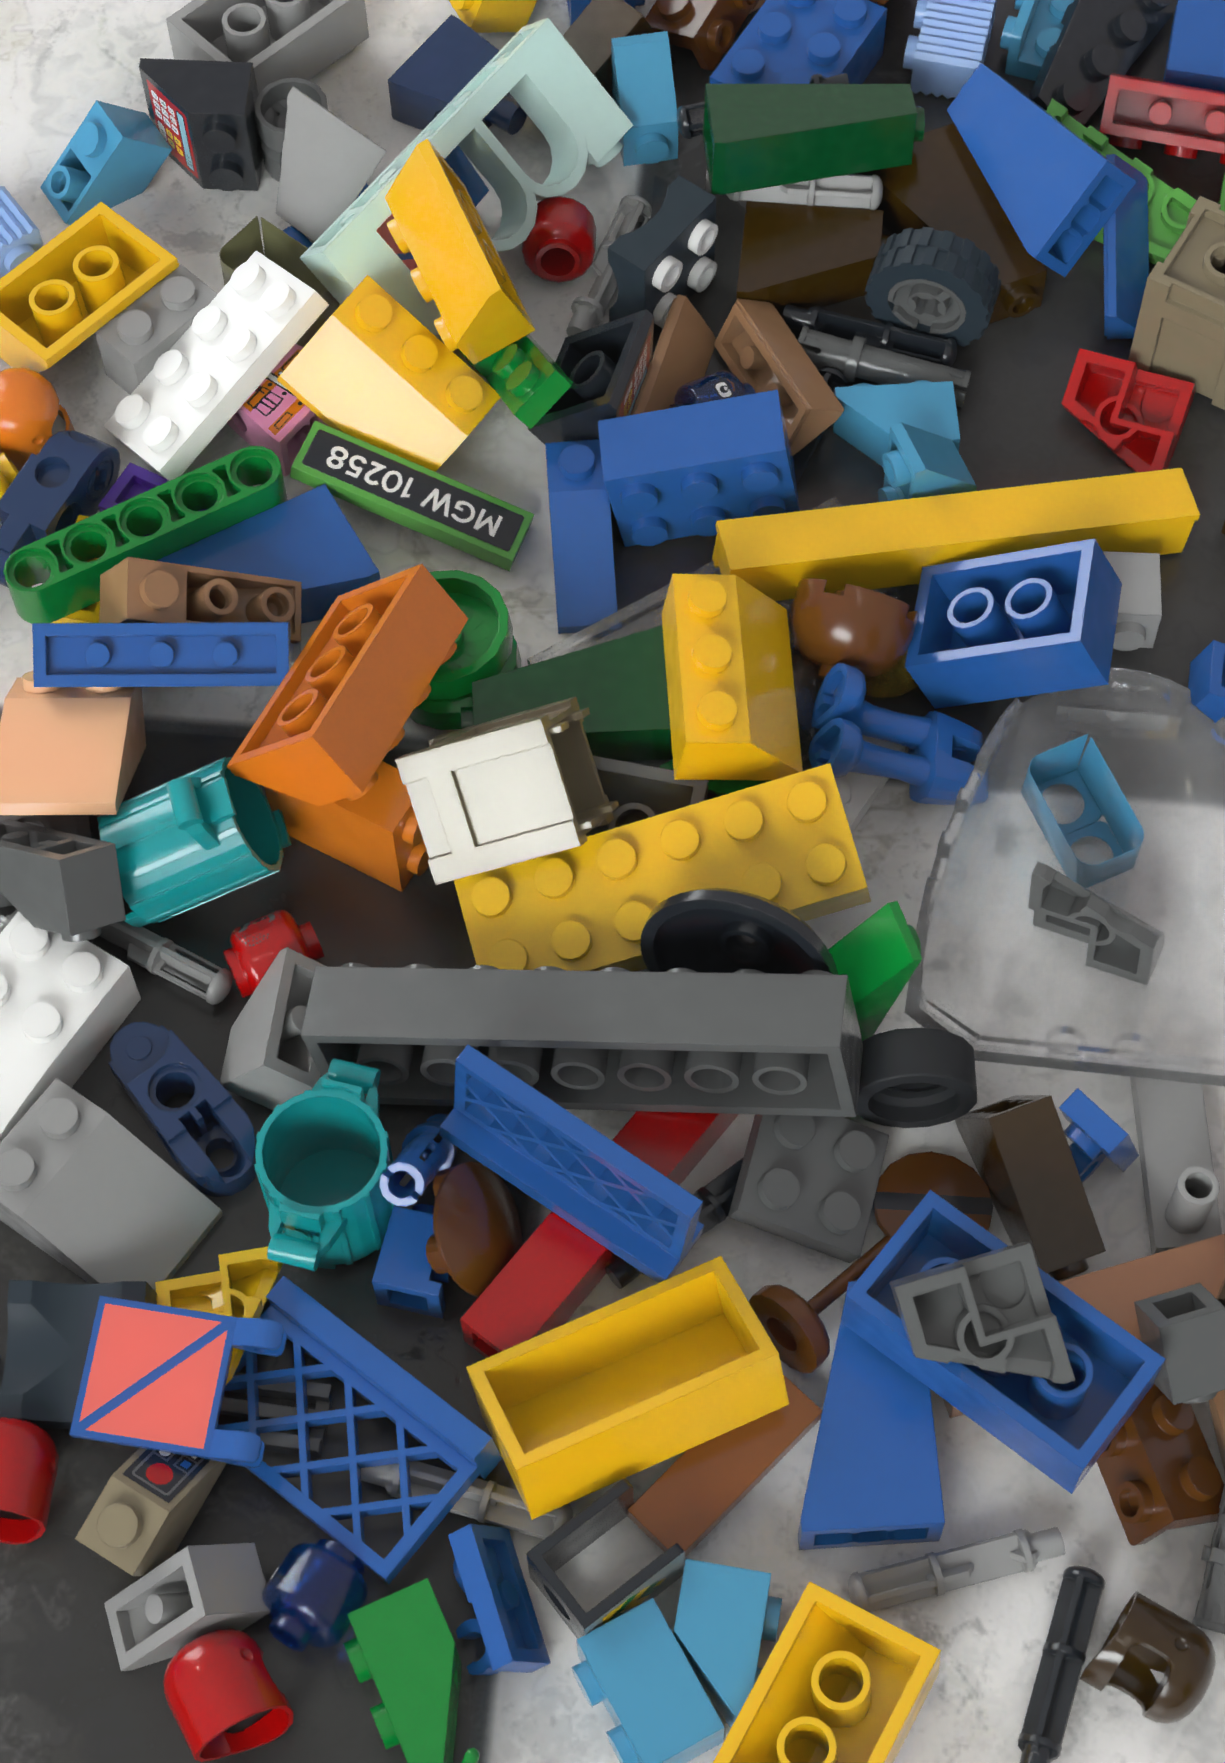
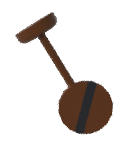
[748,1151,993,1373]

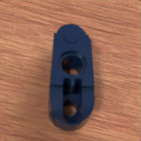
[0,430,120,587]
[108,1022,257,1197]

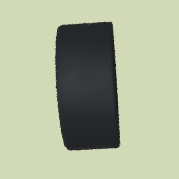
[857,1027,977,1128]

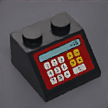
[139,58,263,191]
[528,309,654,444]

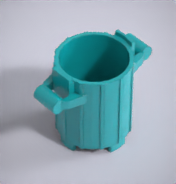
[97,757,292,928]
[254,1058,399,1271]

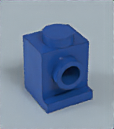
[372,1204,452,1319]

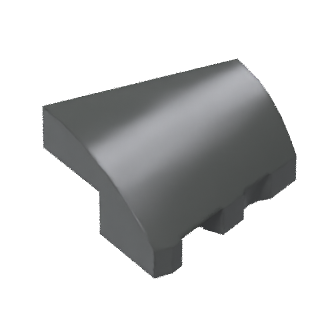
[1028,861,1165,986]
[889,1241,1075,1384]

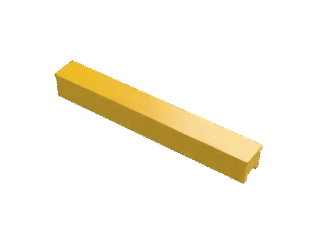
[712,468,1200,601]

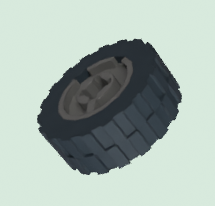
[865,227,1001,347]

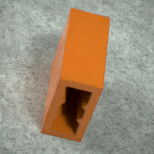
[264,761,429,892]

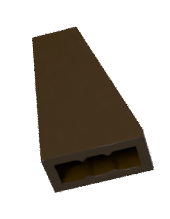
[854,123,1048,324]

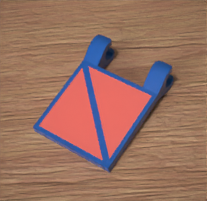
[69,1296,287,1468]

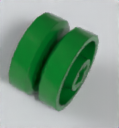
[409,570,521,730]

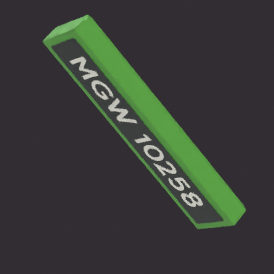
[290,421,534,571]

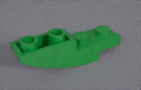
[458,334,573,430]

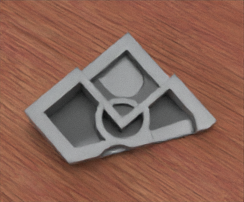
[276,86,387,242]

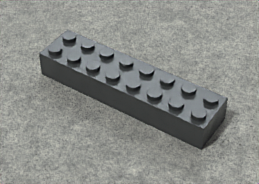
[301,963,863,1117]

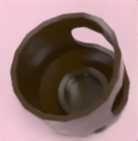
[1080,1591,1216,1724]

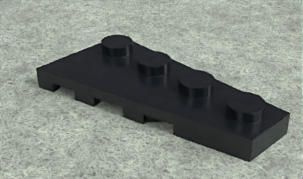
[1029,0,1177,125]

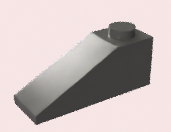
[0,819,126,942]

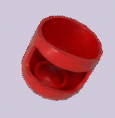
[0,1417,59,1545]
[164,1629,293,1762]

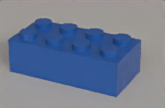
[841,1190,1166,1494]

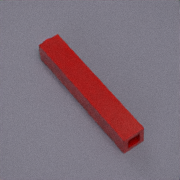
[460,1111,739,1358]

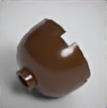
[790,578,919,680]

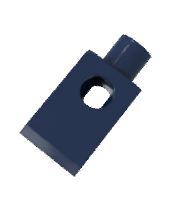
[388,15,527,135]

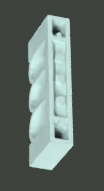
[300,18,633,341]

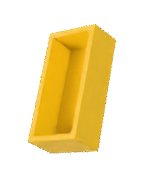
[466,1256,789,1520]

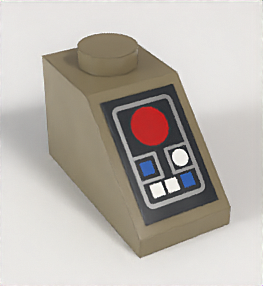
[75,1448,226,1576]

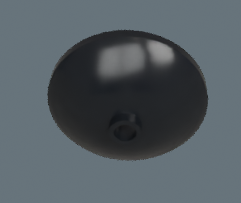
[640,888,838,975]

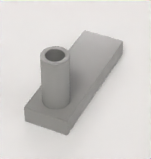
[1129,1059,1222,1255]

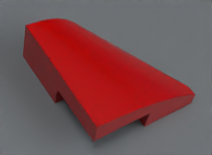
[1061,348,1196,473]

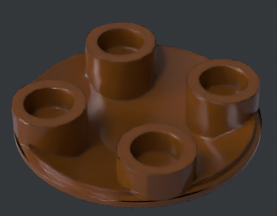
[426,1161,522,1297]

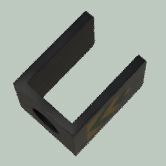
[526,1478,685,1639]

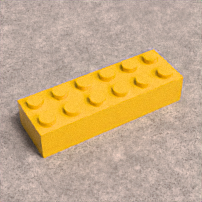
[454,763,871,972]

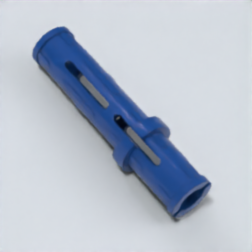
[380,1113,457,1207]

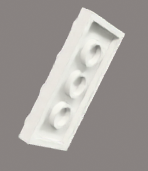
[103,251,329,481]

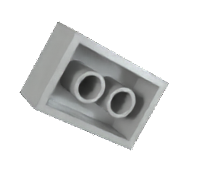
[166,0,369,94]

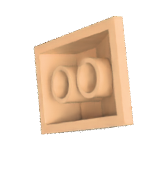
[0,671,146,815]

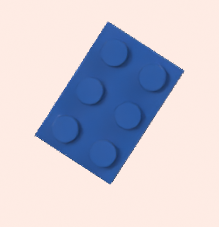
[710,0,887,84]
[598,390,800,547]
[905,538,1122,709]

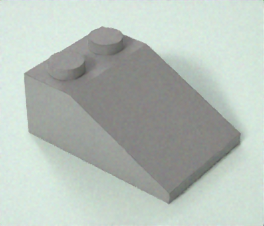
[0,1078,223,1291]

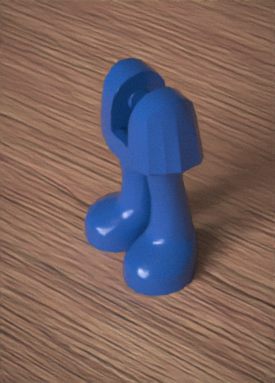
[809,663,983,805]

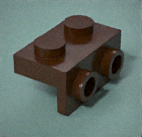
[645,0,759,71]
[1096,1384,1224,1546]

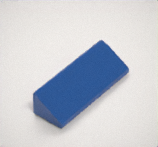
[1103,154,1149,339]

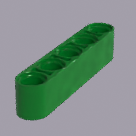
[3,446,287,624]

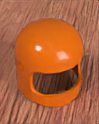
[0,367,75,471]

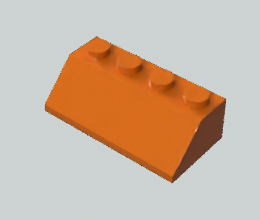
[227,564,469,807]

